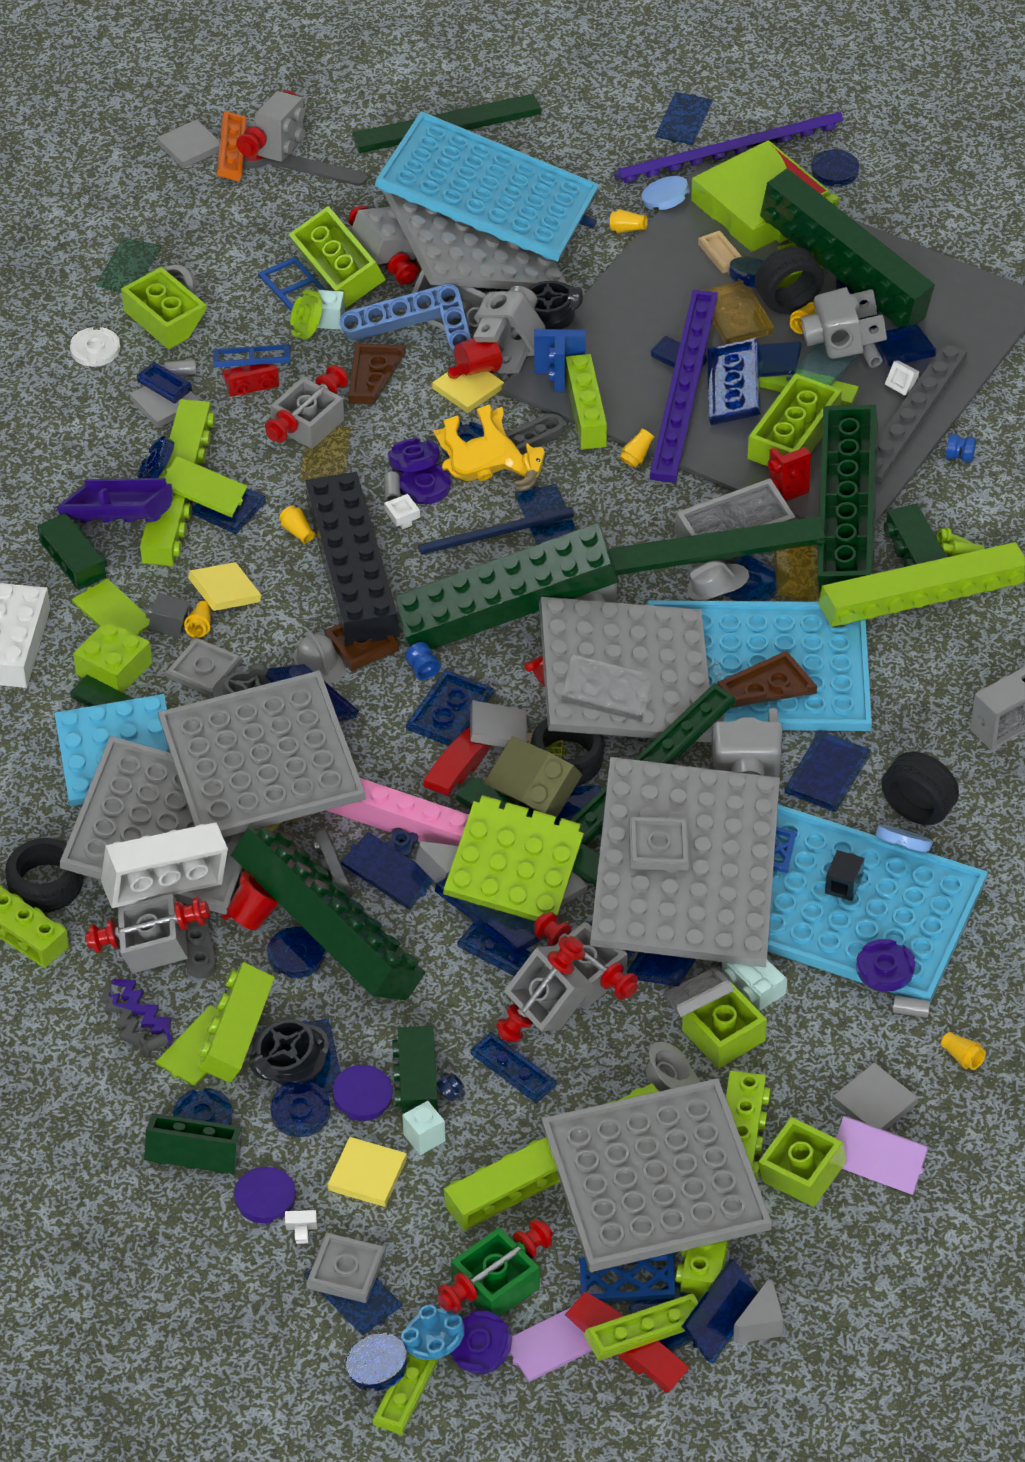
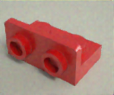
[222,364,279,397]
[768,447,811,502]

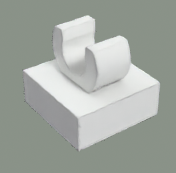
[885,361,919,396]
[384,494,420,530]
[285,1210,317,1244]

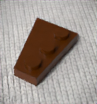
[348,343,406,404]
[717,651,817,707]

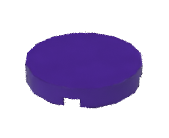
[388,438,440,472]
[400,464,451,504]
[856,939,915,991]
[332,1065,393,1121]
[234,1167,296,1224]
[451,1310,512,1374]

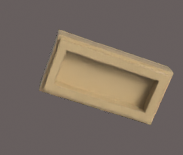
[698,230,744,274]

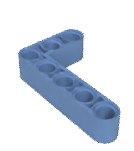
[340,284,472,355]

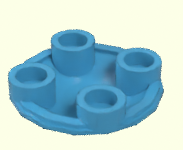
[401,1304,464,1360]

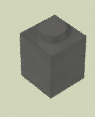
[146,593,190,637]

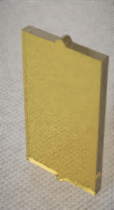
[301,426,351,480]
[774,545,820,602]

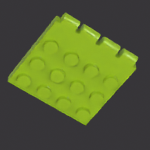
[443,795,584,921]

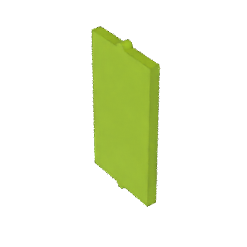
[165,456,248,517]
[72,578,150,636]
[156,1005,220,1087]

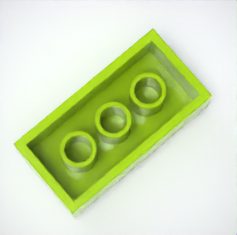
[288,206,386,309]
[747,373,842,467]

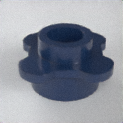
[385,828,418,856]
[437,1072,465,1101]

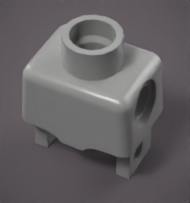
[473,286,545,373]
[801,287,887,359]
[711,708,783,777]

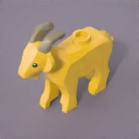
[433,405,545,492]

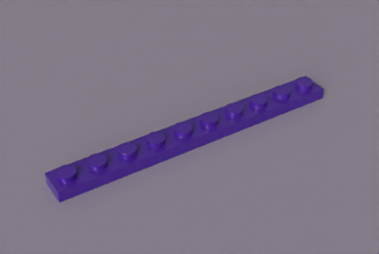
[613,112,843,184]
[650,290,718,483]

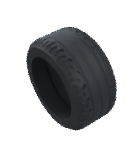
[755,246,824,314]
[531,718,604,786]
[881,752,959,825]
[5,838,83,913]

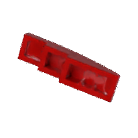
[423,727,492,796]
[565,1291,689,1393]

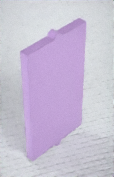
[834,1116,929,1195]
[510,1308,592,1382]

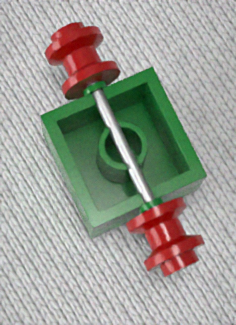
[437,1219,553,1316]

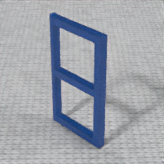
[258,257,326,311]
[212,344,290,368]

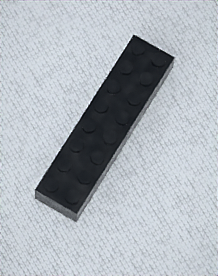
[305,472,399,646]

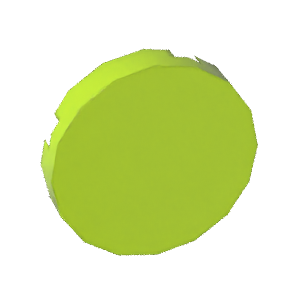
[290,289,322,340]

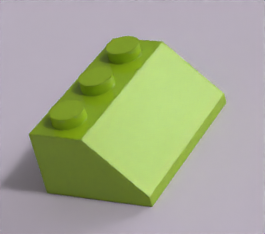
[121,267,207,350]

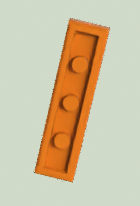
[216,111,247,182]

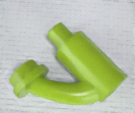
[936,527,985,557]

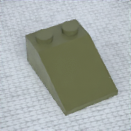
[484,736,582,818]

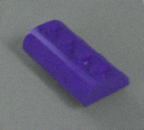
[56,478,173,523]

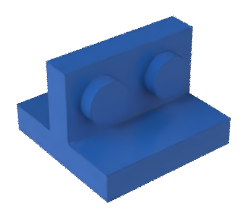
[534,329,586,392]

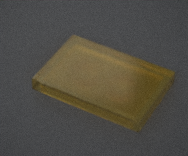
[701,279,774,345]

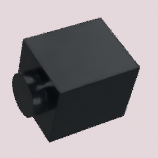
[825,850,865,901]

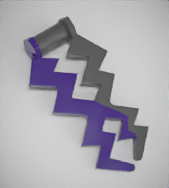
[100,979,172,1058]

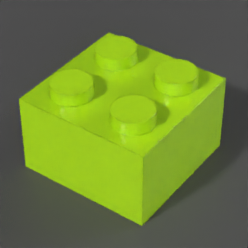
[73,620,153,693]
[682,983,767,1069]
[758,1117,847,1207]

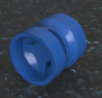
[945,433,976,463]
[405,642,441,680]

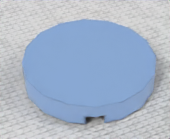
[642,176,690,210]
[876,825,933,852]

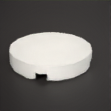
[70,327,120,367]

